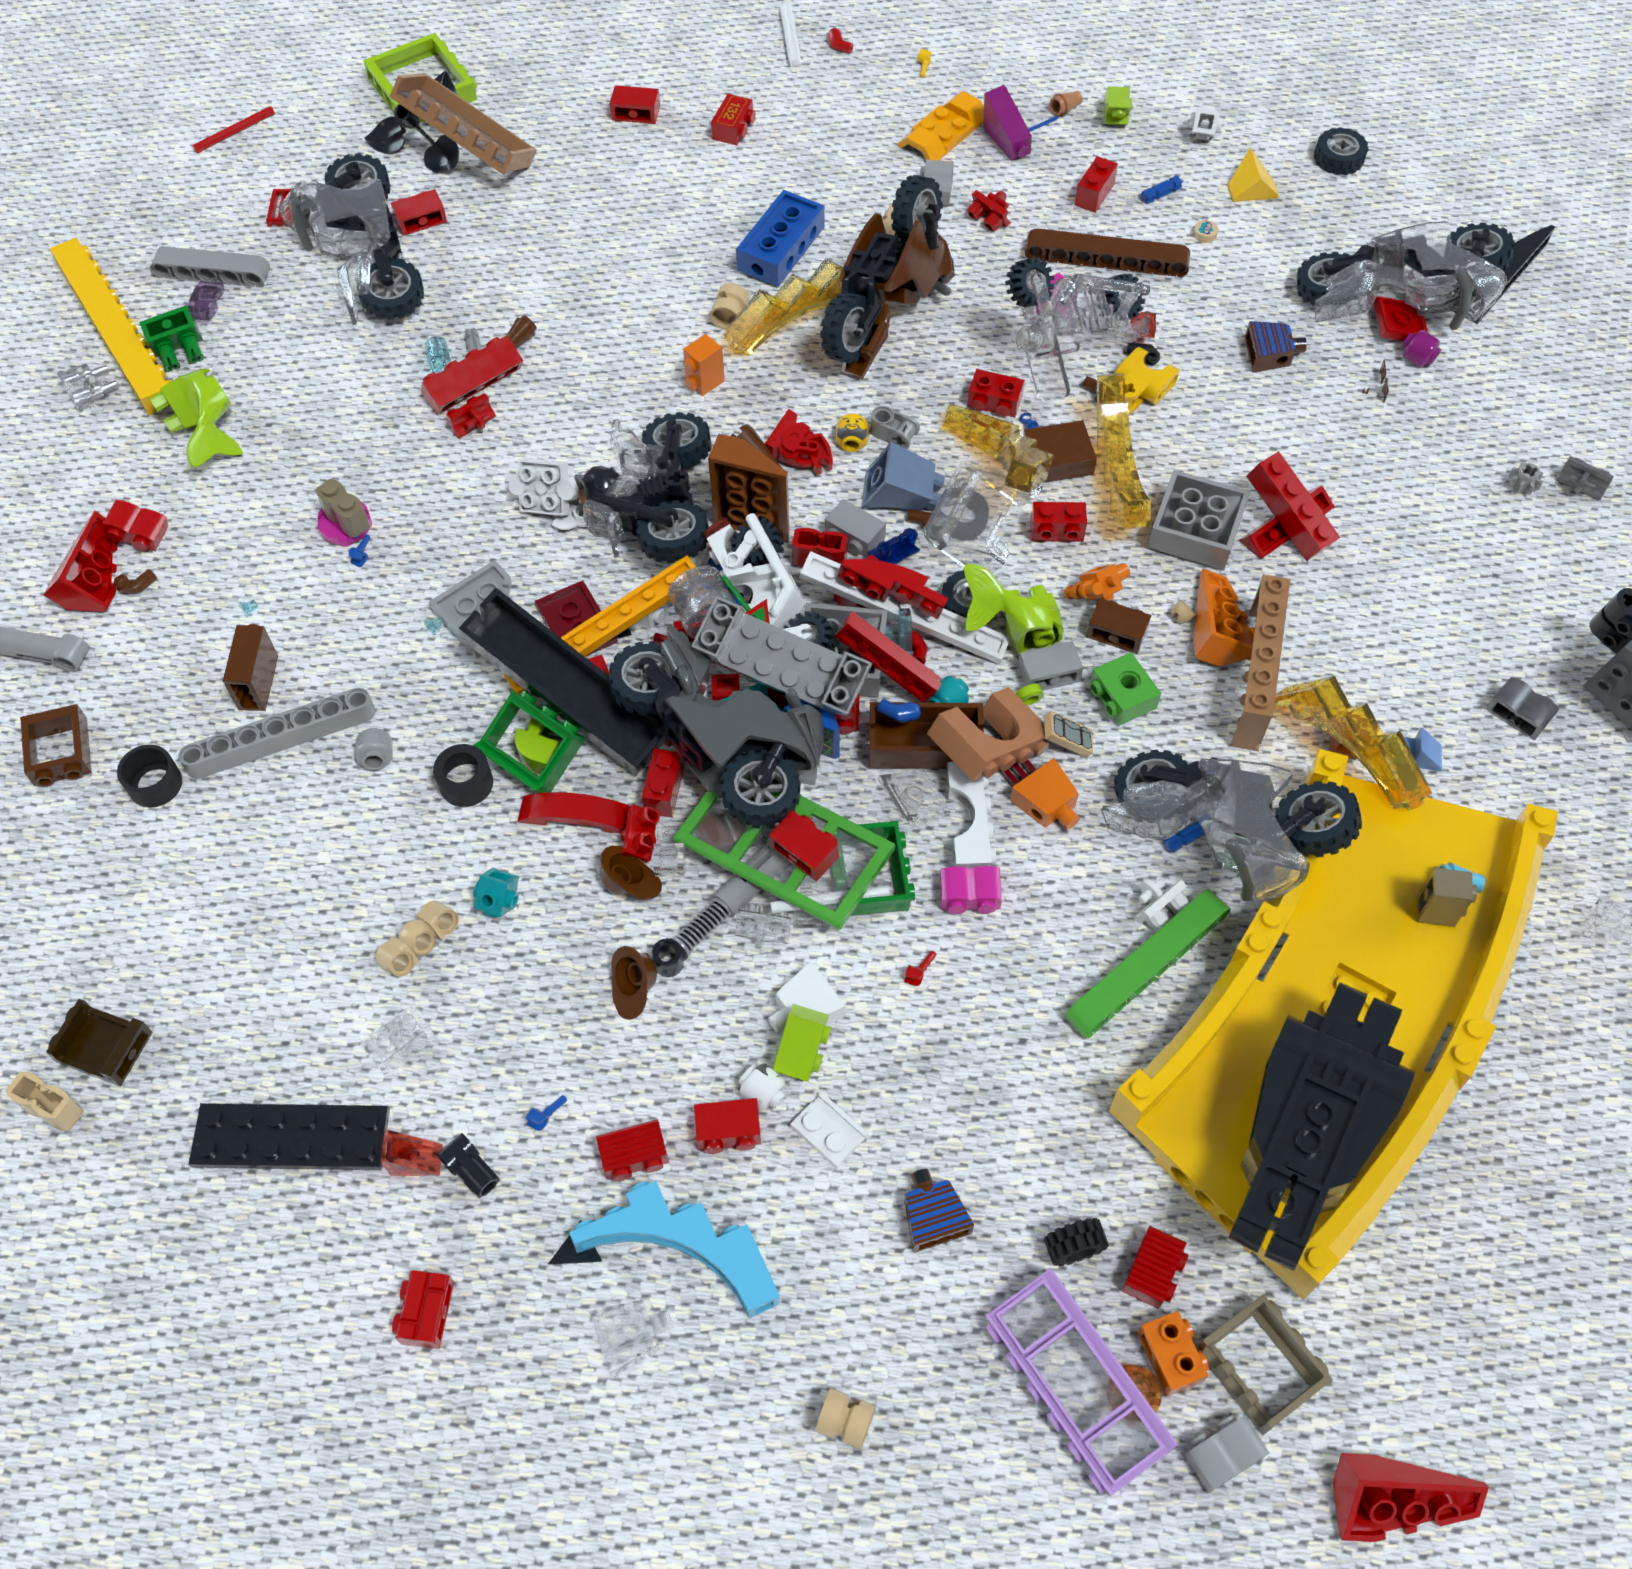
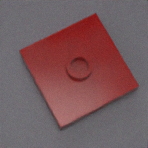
[1373,296,1428,341]

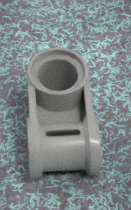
[870,406,920,449]

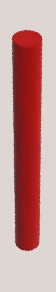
[192,106,275,154]

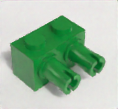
[139,305,204,372]

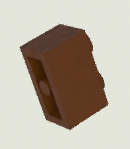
[1086,598,1152,655]

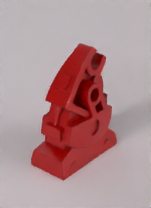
[765,409,833,474]

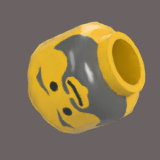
[836,413,869,452]

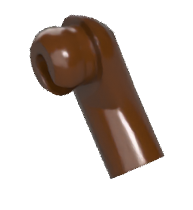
[908,509,941,536]
[114,569,157,594]

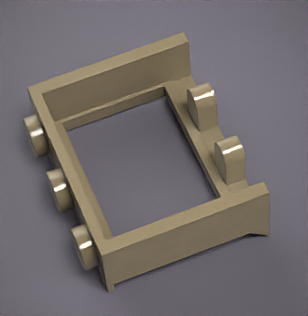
[1196,1294,1333,1436]

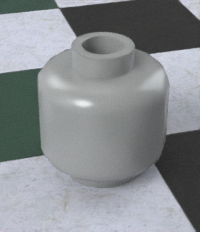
[355,728,393,770]

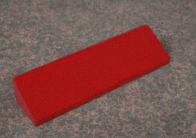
[1239,485,1335,559]

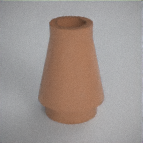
[1049,91,1083,117]

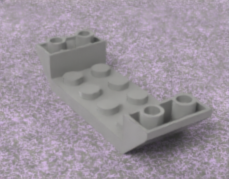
[691,596,872,716]

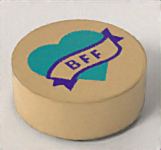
[1193,220,1218,243]

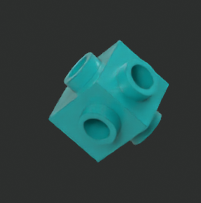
[473,867,520,917]

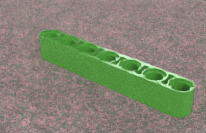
[1064,889,1231,1039]

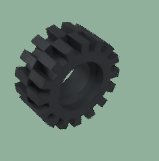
[1044,1218,1109,1266]

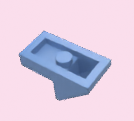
[1383,728,1442,771]

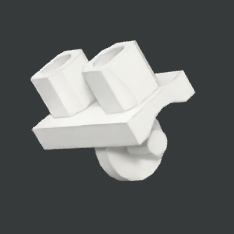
[1133,879,1190,932]

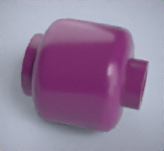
[1402,330,1442,368]

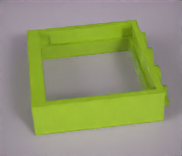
[363,33,477,128]

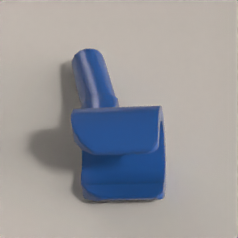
[349,534,371,567]
[526,1095,567,1131]

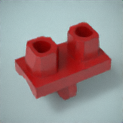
[967,190,1011,232]
[446,393,496,439]
[620,804,660,863]

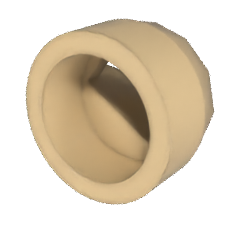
[1172,600,1196,624]

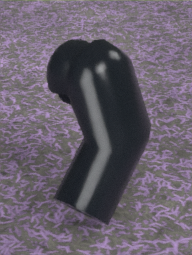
[1126,343,1160,365]

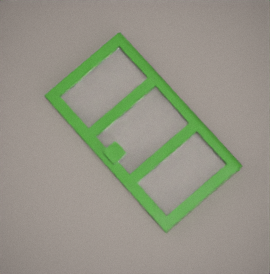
[674,777,895,930]

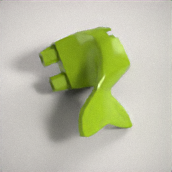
[150,368,243,467]
[964,564,1063,656]

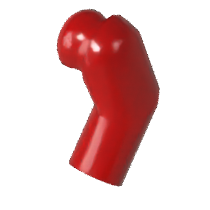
[902,630,928,664]

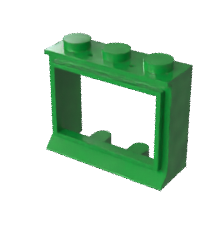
[473,690,585,793]
[831,821,915,916]

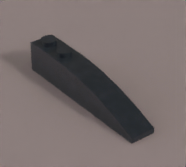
[1452,225,1555,324]

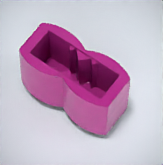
[940,866,1002,914]

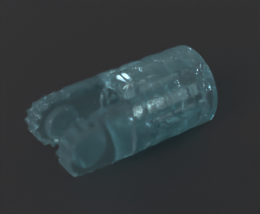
[425,336,451,374]

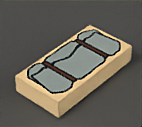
[1044,711,1093,757]

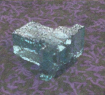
[239,600,258,618]
[424,617,444,635]

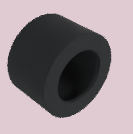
[117,744,182,808]
[433,744,493,807]

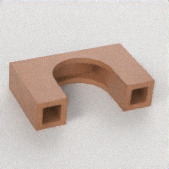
[927,687,1049,782]

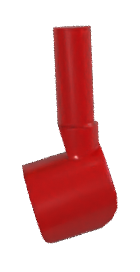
[904,951,937,986]

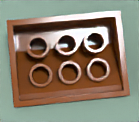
[708,434,790,543]

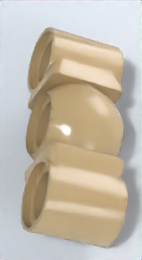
[376,900,459,977]

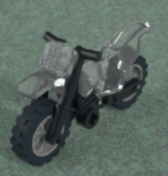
[582,412,712,564]

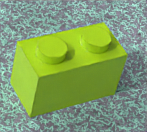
[773,1004,832,1082]

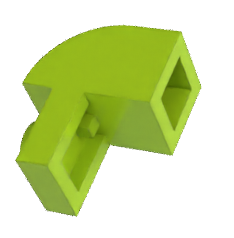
[1104,86,1132,125]
[515,718,559,774]

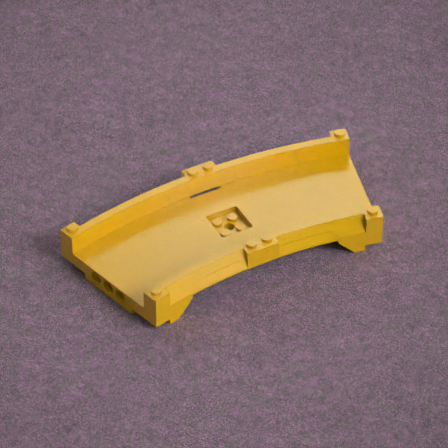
[1109,749,1558,1301]

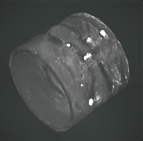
[668,566,737,639]

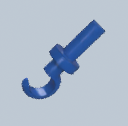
[1019,412,1039,429]

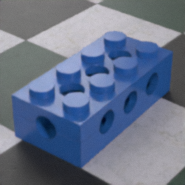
[736,189,825,287]

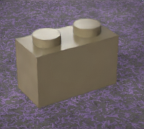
[1417,867,1477,927]

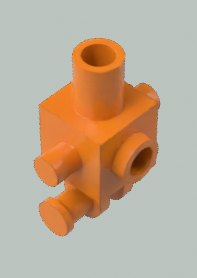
[1064,563,1130,601]

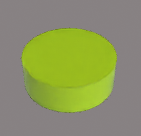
[1015,684,1044,706]

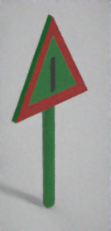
[722,575,770,624]

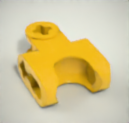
[1112,347,1180,415]

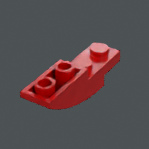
[837,559,948,619]

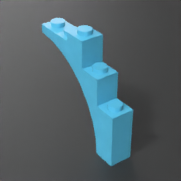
[569,1181,780,1319]

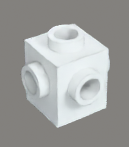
[1188,105,1223,141]

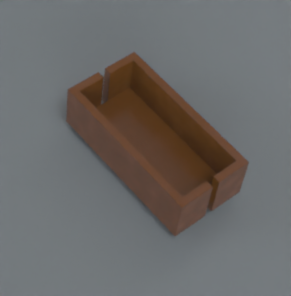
[869,702,984,769]

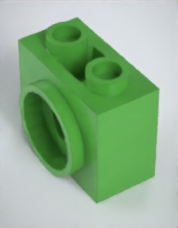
[1090,652,1161,726]

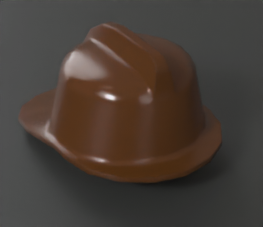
[600,845,662,899]
[611,946,657,1020]

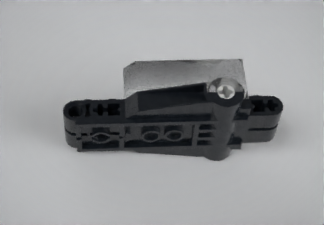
[1228,982,1416,1271]

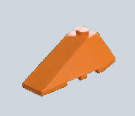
[1193,568,1255,667]

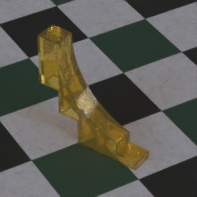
[723,258,843,356]
[1097,374,1151,528]
[942,403,1054,493]
[1274,676,1432,811]

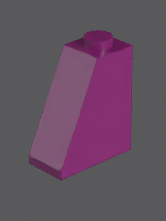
[983,85,1032,161]

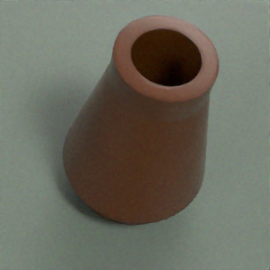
[507,315,537,348]

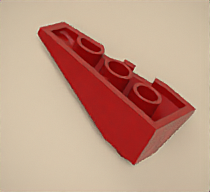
[43,511,118,612]
[1333,1453,1489,1542]

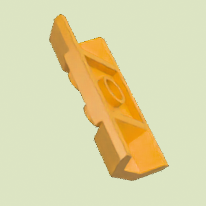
[897,91,984,160]

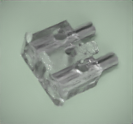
[57,363,119,413]

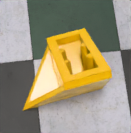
[1228,147,1279,202]

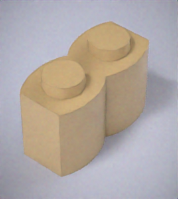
[5,1072,84,1131]

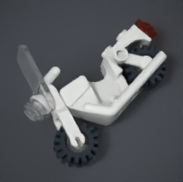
[704,513,837,683]

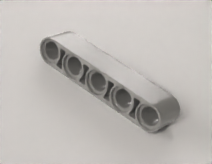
[150,246,270,288]

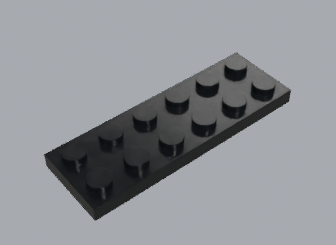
[188,1103,390,1170]

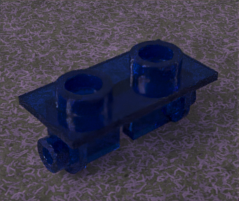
[867,528,920,564]

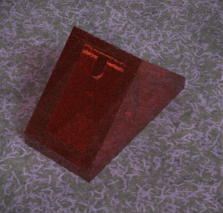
[381,1130,443,1176]

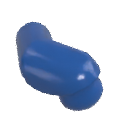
[877,699,921,723]

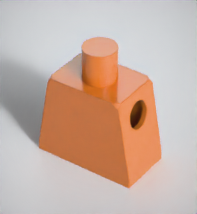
[1010,758,1080,829]

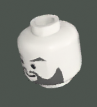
[738,1064,786,1111]

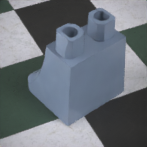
[862,442,945,511]

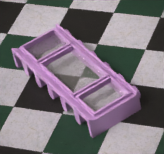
[986,1267,1178,1496]

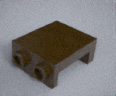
[46,999,153,1087]

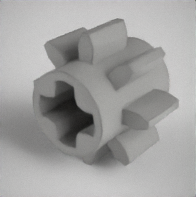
[1508,462,1543,495]

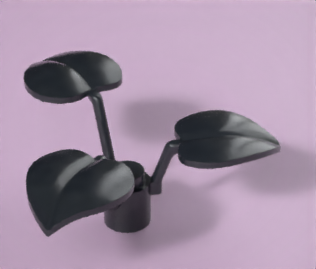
[365,71,459,173]

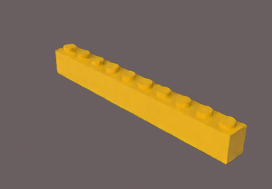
[49,237,171,416]

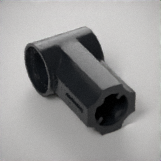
[436,1133,500,1199]

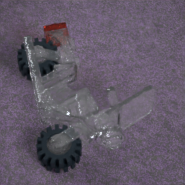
[1005,257,1156,401]

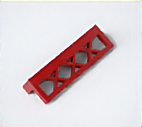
[835,611,942,702]

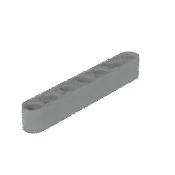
[178,688,375,779]

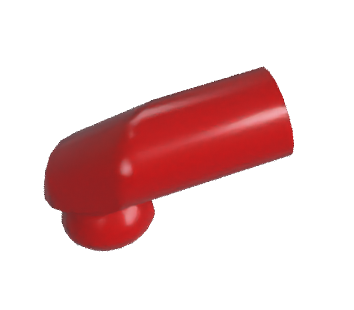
[828,28,853,54]

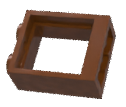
[20,704,92,786]

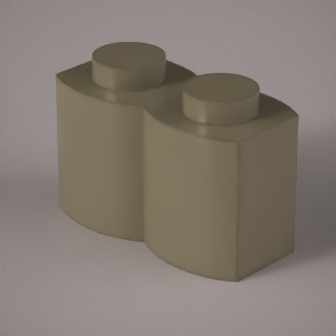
[315,479,370,538]

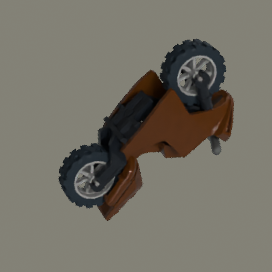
[820,175,955,380]

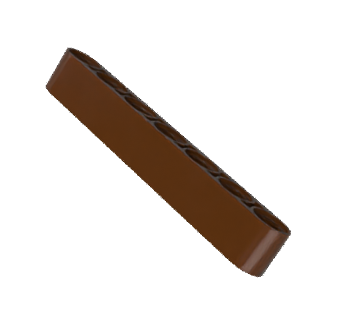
[1025,228,1190,277]

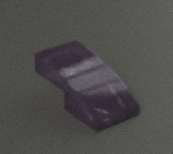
[187,281,225,320]

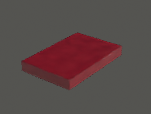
[535,580,618,657]

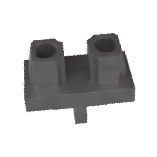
[1556,456,1614,500]

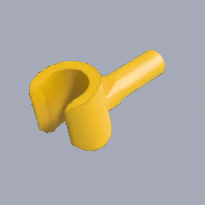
[917,49,931,78]

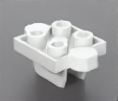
[509,458,580,516]

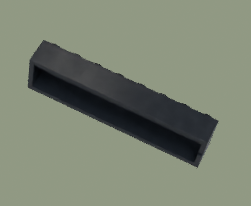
[458,587,665,777]

